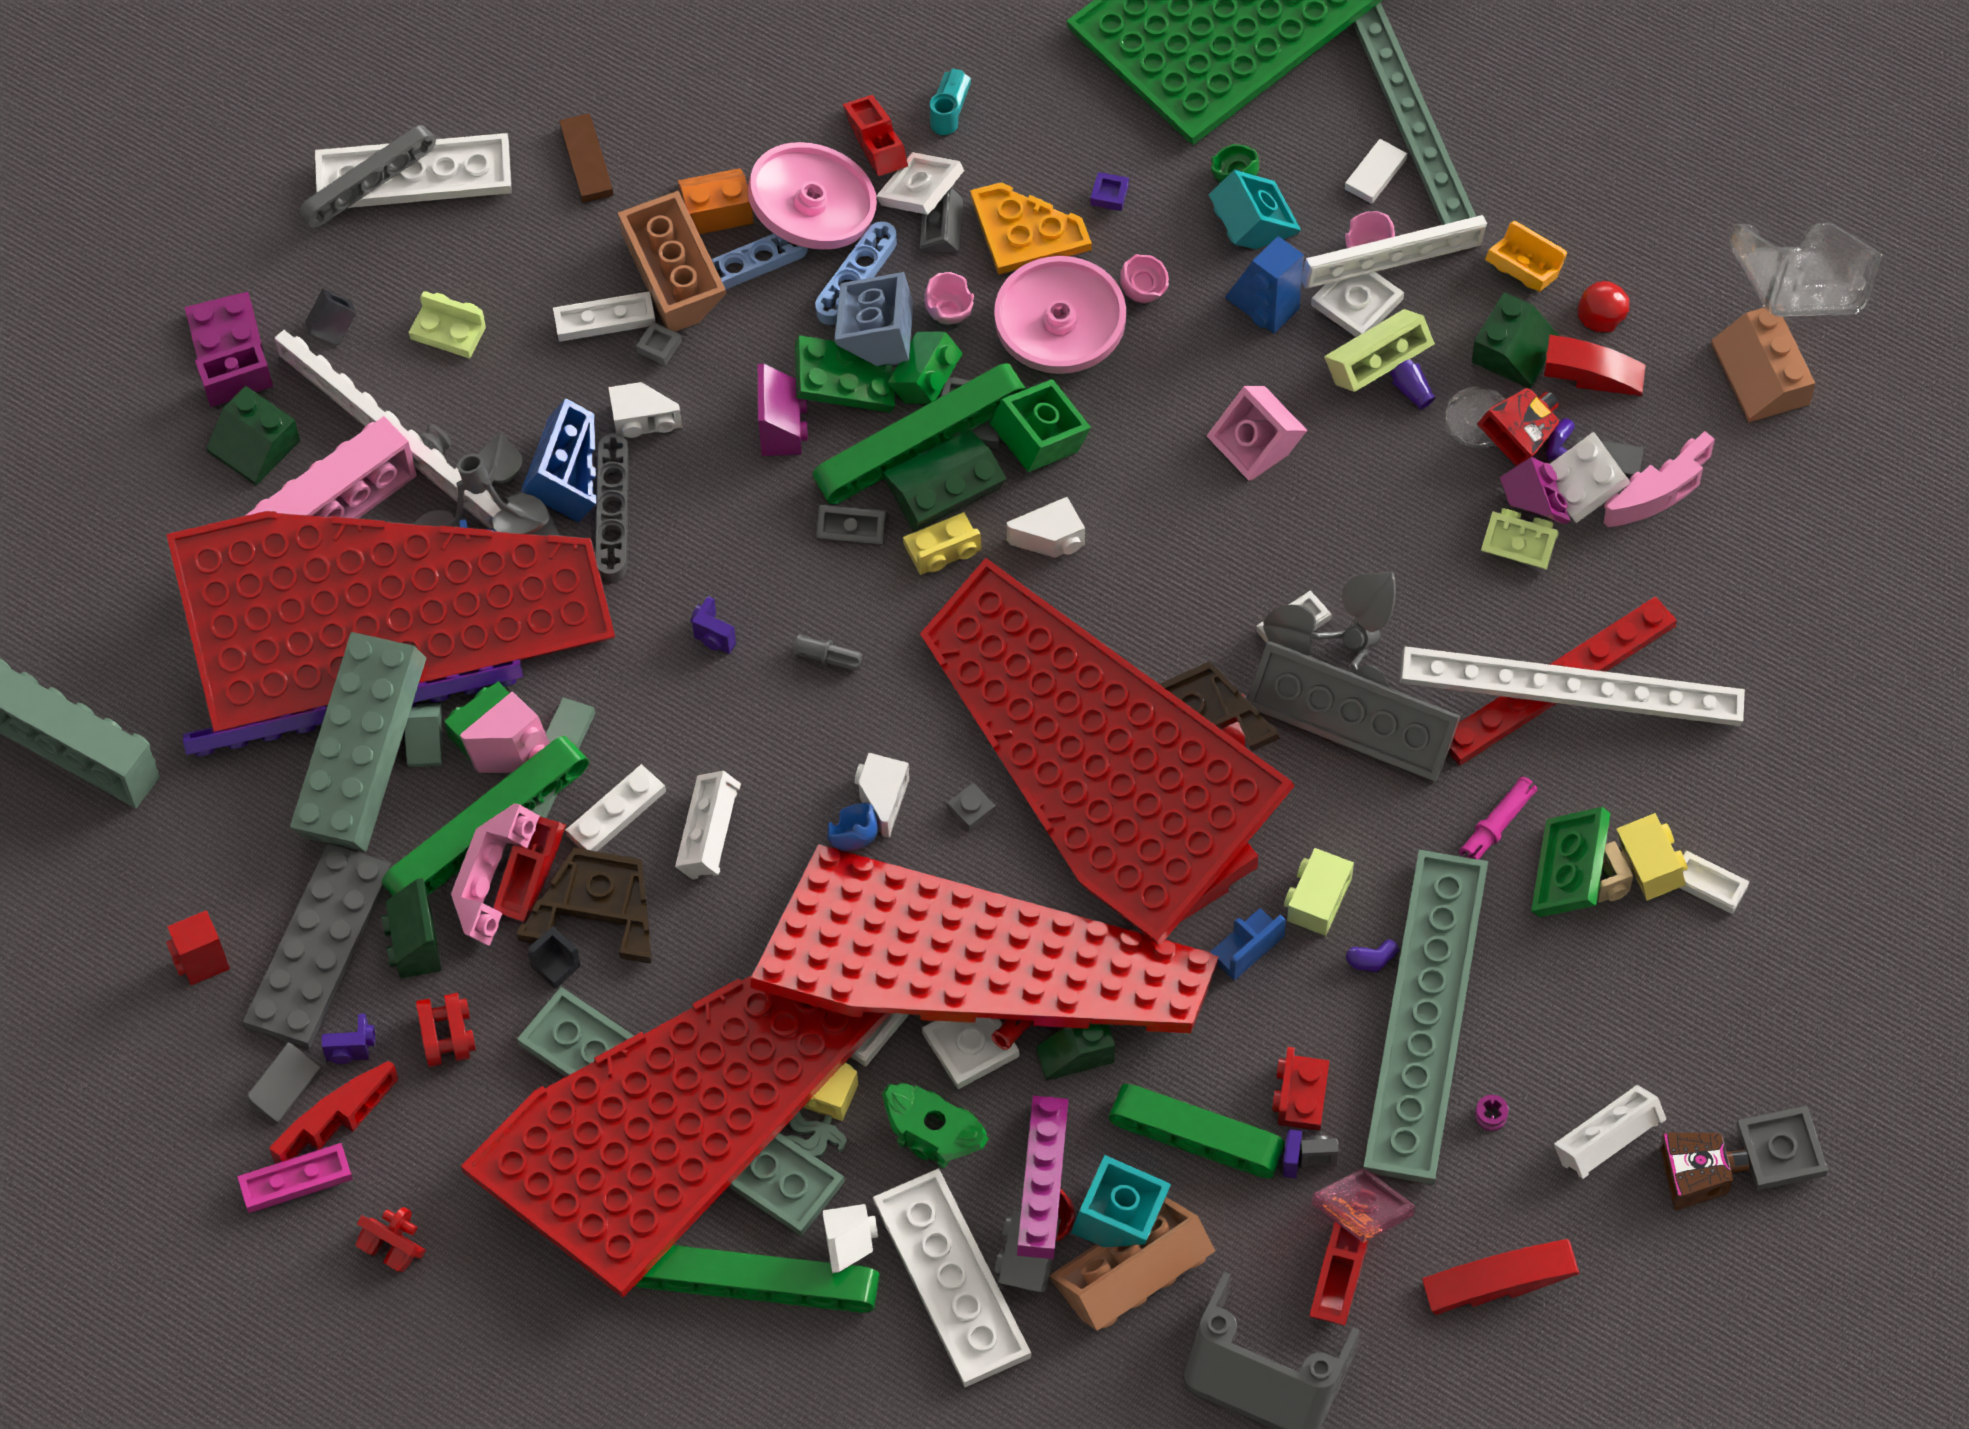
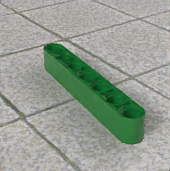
[812,363,1026,505]
[381,736,589,896]
[635,1245,880,1313]

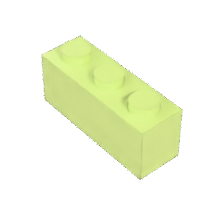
[1324,309,1435,392]

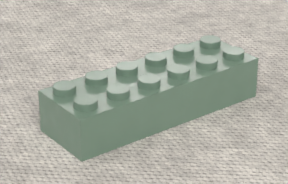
[290,632,426,852]
[0,659,160,808]

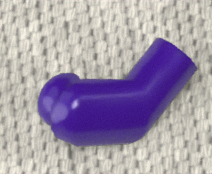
[1545,418,1575,461]
[1346,939,1400,972]

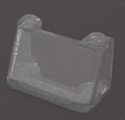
[1730,223,1883,317]

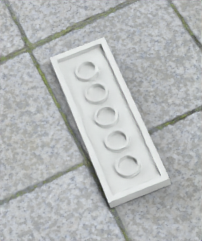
[315,133,512,208]
[873,1168,1031,1388]

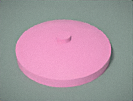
[748,142,877,249]
[994,256,1126,374]

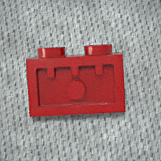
[1272,1047,1329,1131]

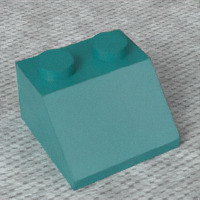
[1208,170,1301,249]
[1071,1155,1171,1248]

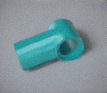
[930,68,971,135]

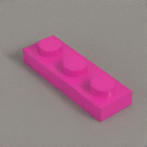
[237,1143,353,1213]

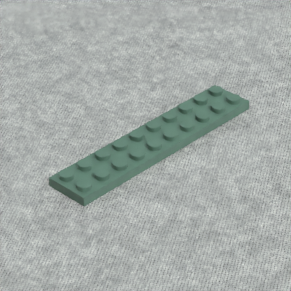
[1363,850,1488,1185]
[517,987,845,1237]

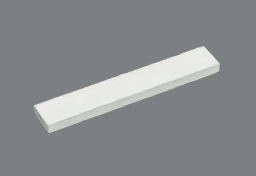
[1302,215,1487,288]

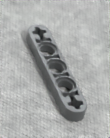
[299,125,436,228]
[596,433,629,582]

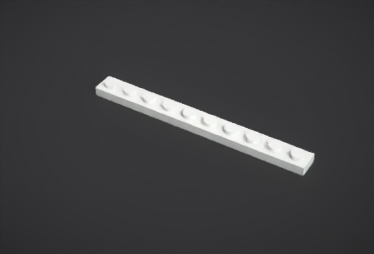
[275,330,501,529]
[1400,647,1745,726]

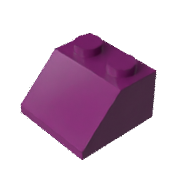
[757,364,808,456]

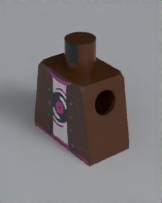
[1659,1132,1749,1210]

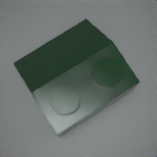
[1472,292,1559,389]
[206,386,300,486]
[382,878,442,979]

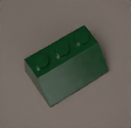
[882,429,1006,532]

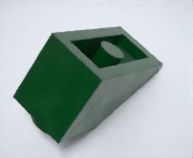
[1036,1023,1115,1081]

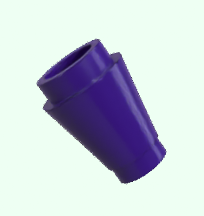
[1390,359,1436,410]

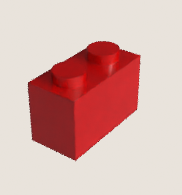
[165,910,230,986]

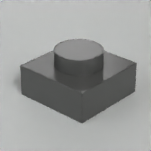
[636,322,682,366]
[947,783,996,832]
[1300,1135,1339,1168]

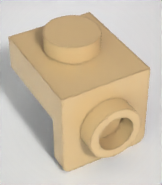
[1597,841,1633,903]

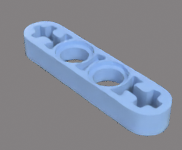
[815,222,897,325]
[711,234,808,289]

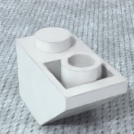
[609,382,682,438]

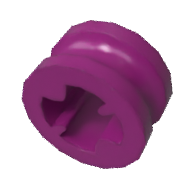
[1475,1095,1509,1131]

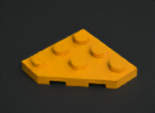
[970,182,1092,275]

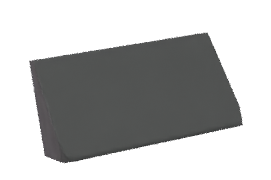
[919,188,963,253]
[816,505,887,544]
[246,1043,321,1124]

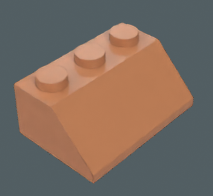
[1711,304,1815,423]

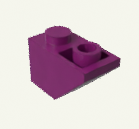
[1500,457,1570,524]

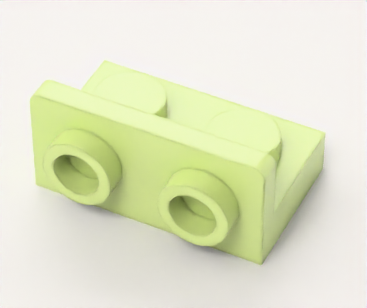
[409,291,486,358]
[1481,508,1559,570]

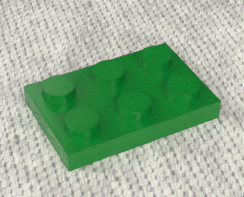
[795,335,895,413]
[1531,807,1610,917]

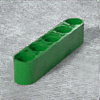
[1108,1084,1286,1179]

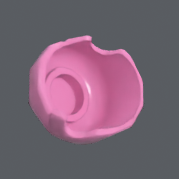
[1345,211,1395,248]
[1120,254,1169,303]
[924,272,974,325]

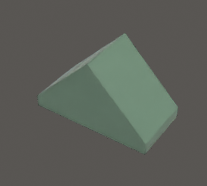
[404,703,442,768]

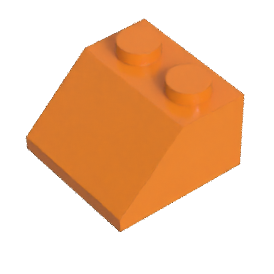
[678,168,754,234]

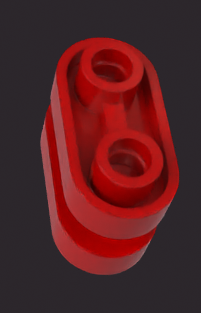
[416,993,476,1067]

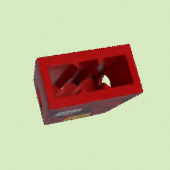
[1477,388,1559,466]

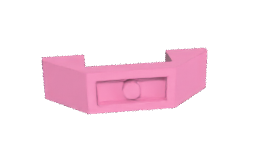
[451,803,539,946]

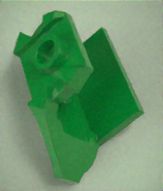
[882,1083,989,1169]

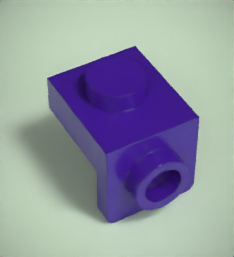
[690,596,736,654]
[322,1014,375,1064]

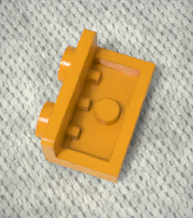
[1485,221,1567,292]

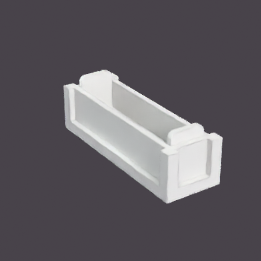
[675,771,741,880]
[1554,1085,1666,1179]

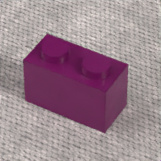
[195,340,273,408]

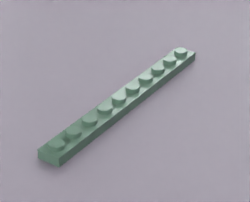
[1352,2,1476,225]

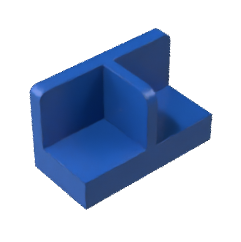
[1210,908,1286,981]

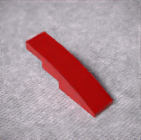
[269,1061,399,1164]
[1422,1239,1580,1315]

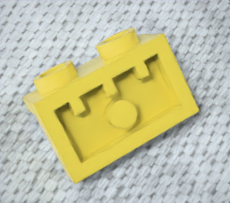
[903,512,981,575]

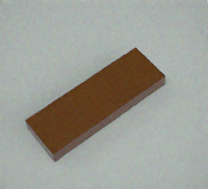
[559,113,614,203]

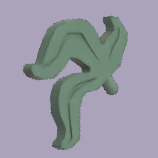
[786,1111,847,1158]

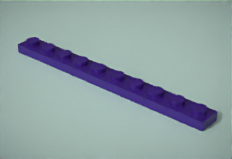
[183,659,523,757]

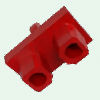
[355,1207,427,1272]

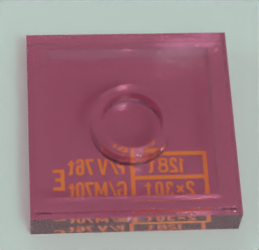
[1312,1168,1416,1243]

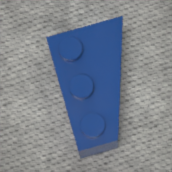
[1225,236,1304,334]
[521,398,596,523]

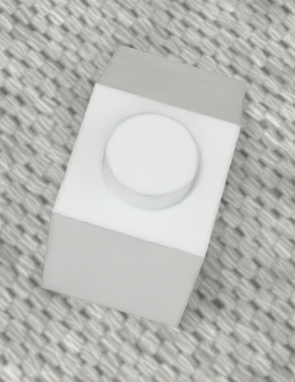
[1006,497,1085,558]
[855,753,909,838]
[822,1204,878,1273]

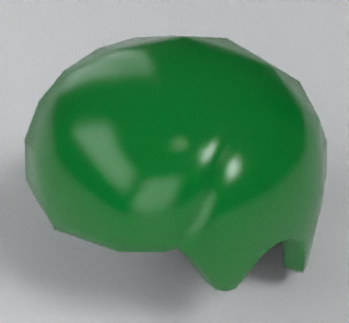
[1211,144,1259,183]

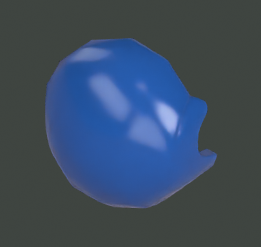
[827,802,879,852]

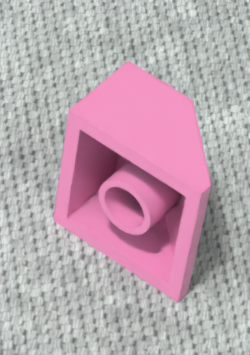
[1207,386,1307,480]
[460,691,549,773]

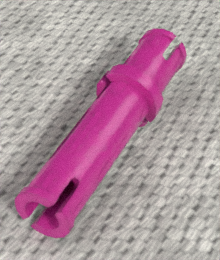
[1459,777,1538,860]

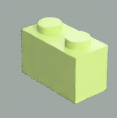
[1284,848,1354,936]

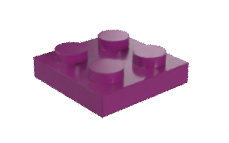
[184,291,264,359]

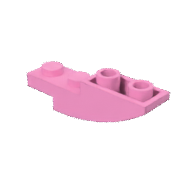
[1603,431,1715,527]

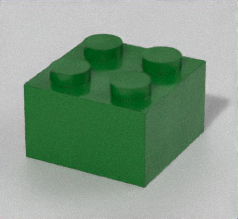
[990,379,1091,472]

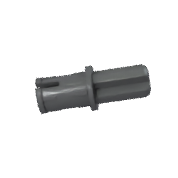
[793,634,862,671]

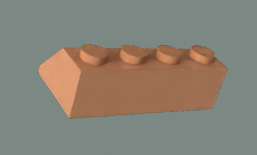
[618,191,726,332]
[1049,1197,1215,1331]

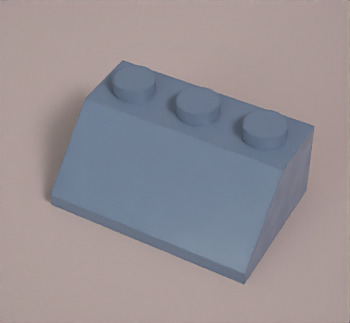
[835,272,914,366]

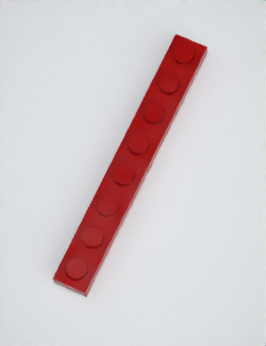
[1448,596,1677,766]

